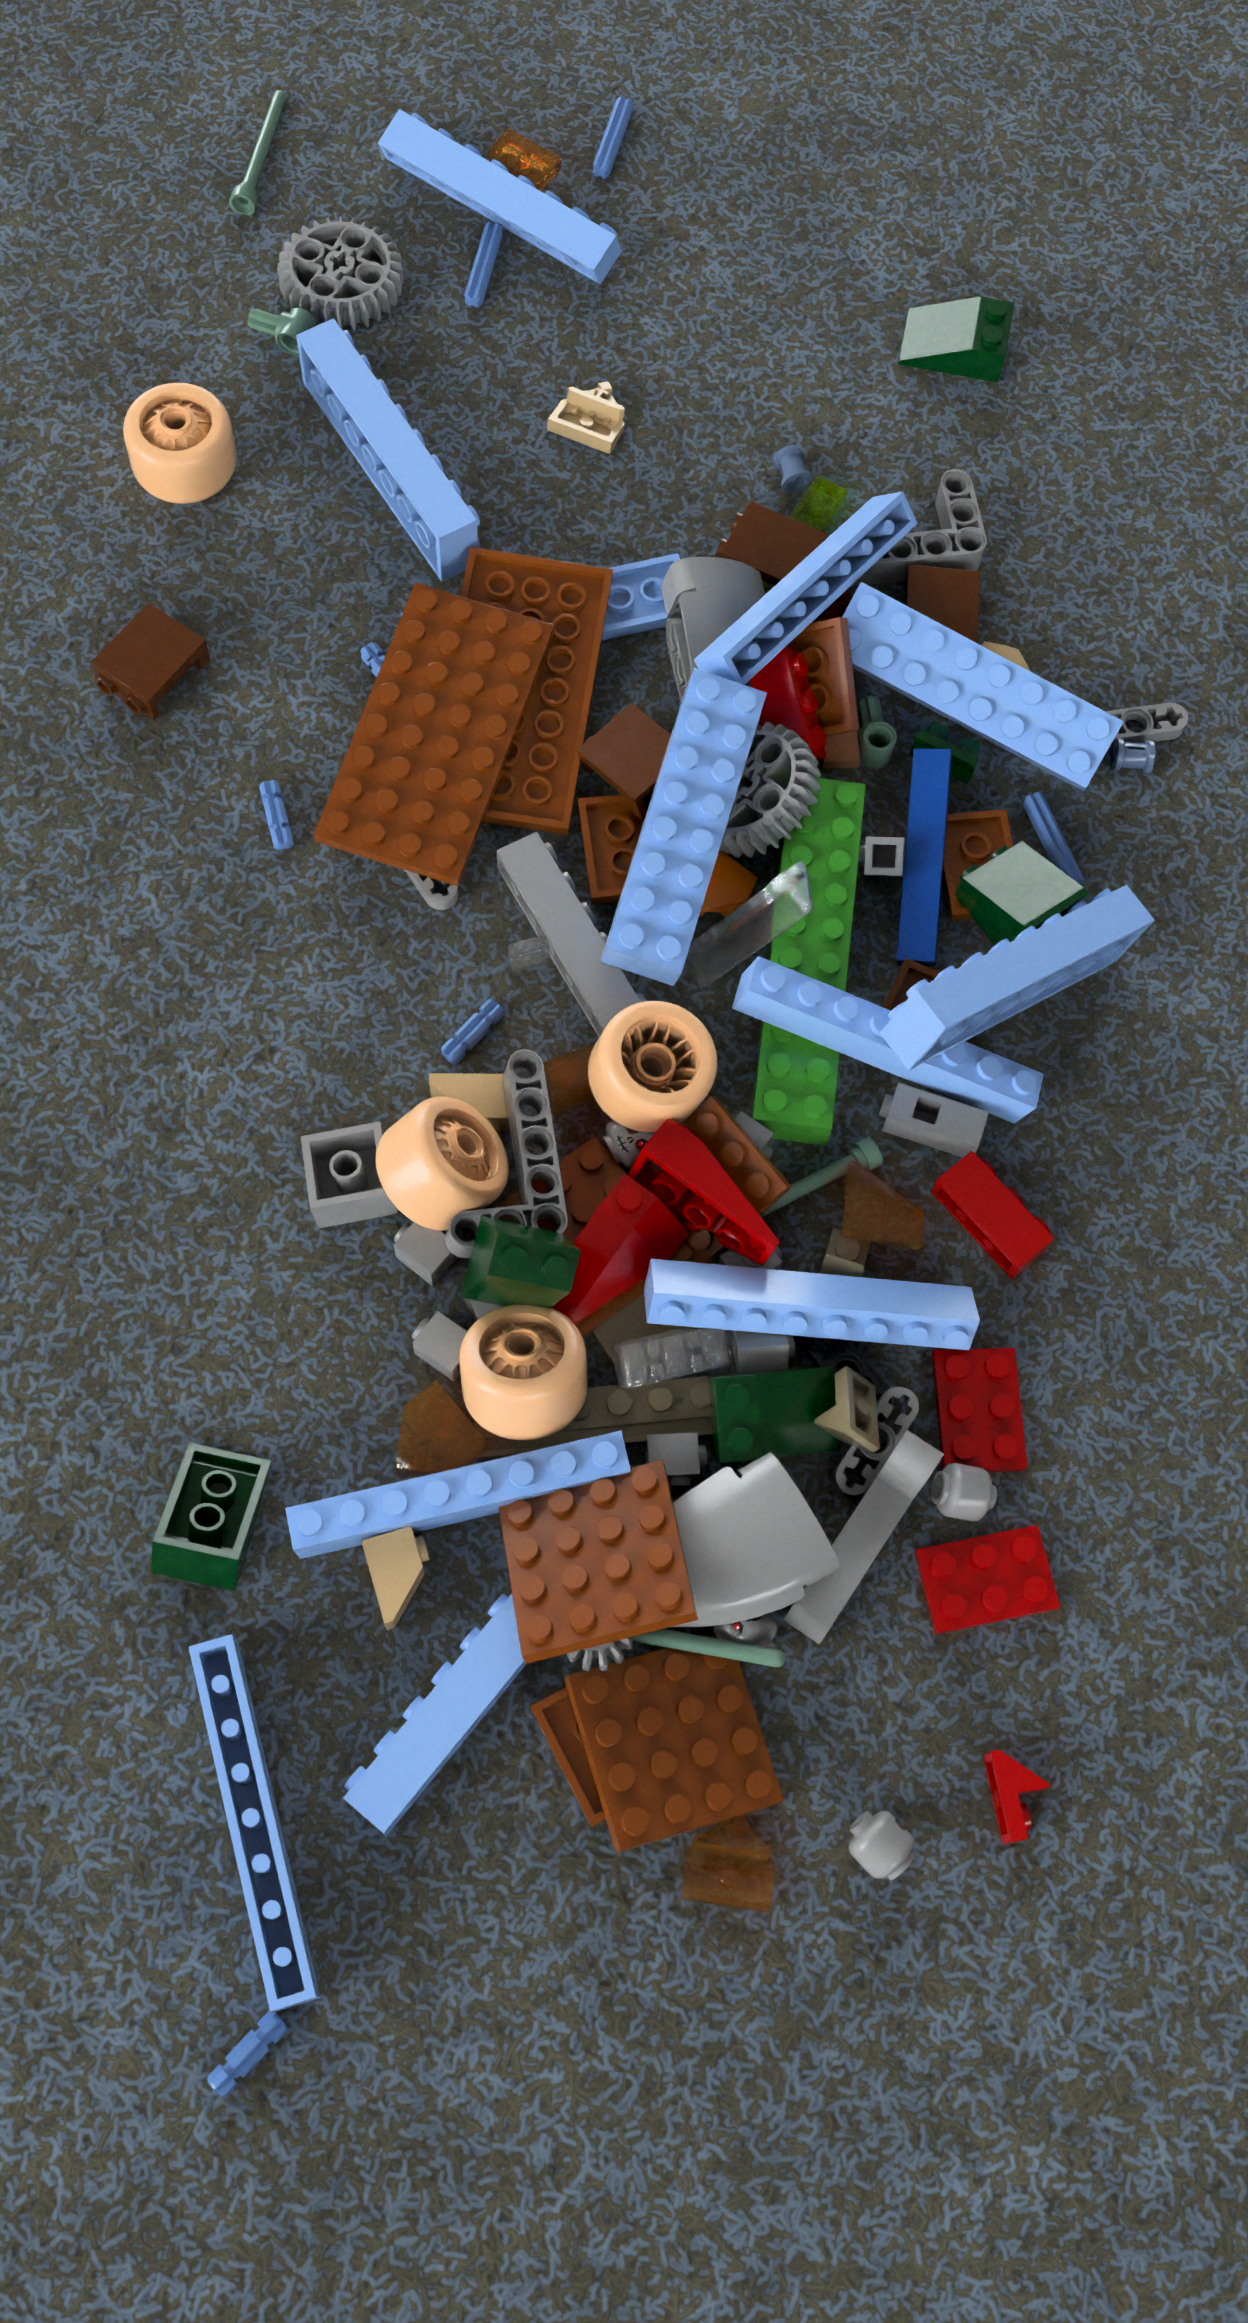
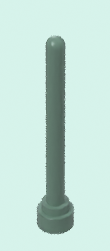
[229,90,286,215]
[760,1136,883,1217]
[630,1629,786,1667]

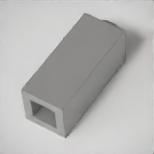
[878,1082,989,1158]

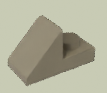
[819,1228,872,1277]
[814,1366,880,1453]

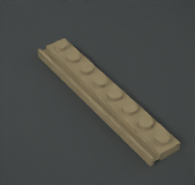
[474,1367,800,1461]

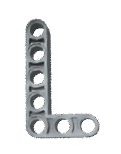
[851,469,987,586]
[445,1049,568,1258]
[783,1430,944,1644]

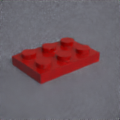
[931,1348,1028,1472]
[914,1525,1061,1635]

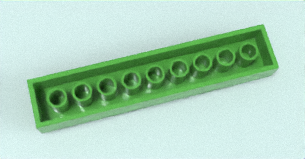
[751,778,866,1146]

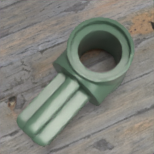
[247,308,318,357]
[858,695,897,769]

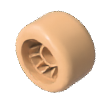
[123,383,236,504]
[588,1001,718,1132]
[376,1096,509,1231]
[459,1304,588,1440]

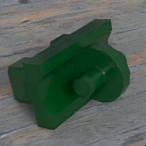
[909,721,980,784]

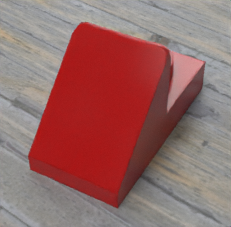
[983,1750,1051,1845]

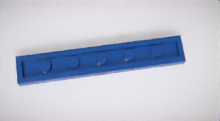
[897,749,952,966]

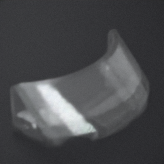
[685,861,813,989]

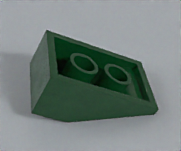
[898,296,1015,383]
[708,1366,839,1463]
[151,1443,271,1591]

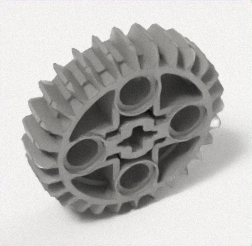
[277,216,404,331]
[719,721,821,858]

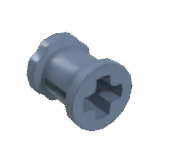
[773,445,812,494]
[1111,738,1155,773]

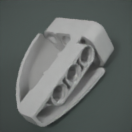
[661,557,765,702]
[672,1452,840,1627]

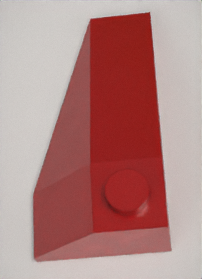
[628,1118,780,1266]
[551,1174,689,1324]

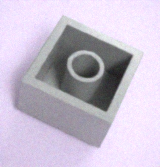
[301,1121,398,1228]

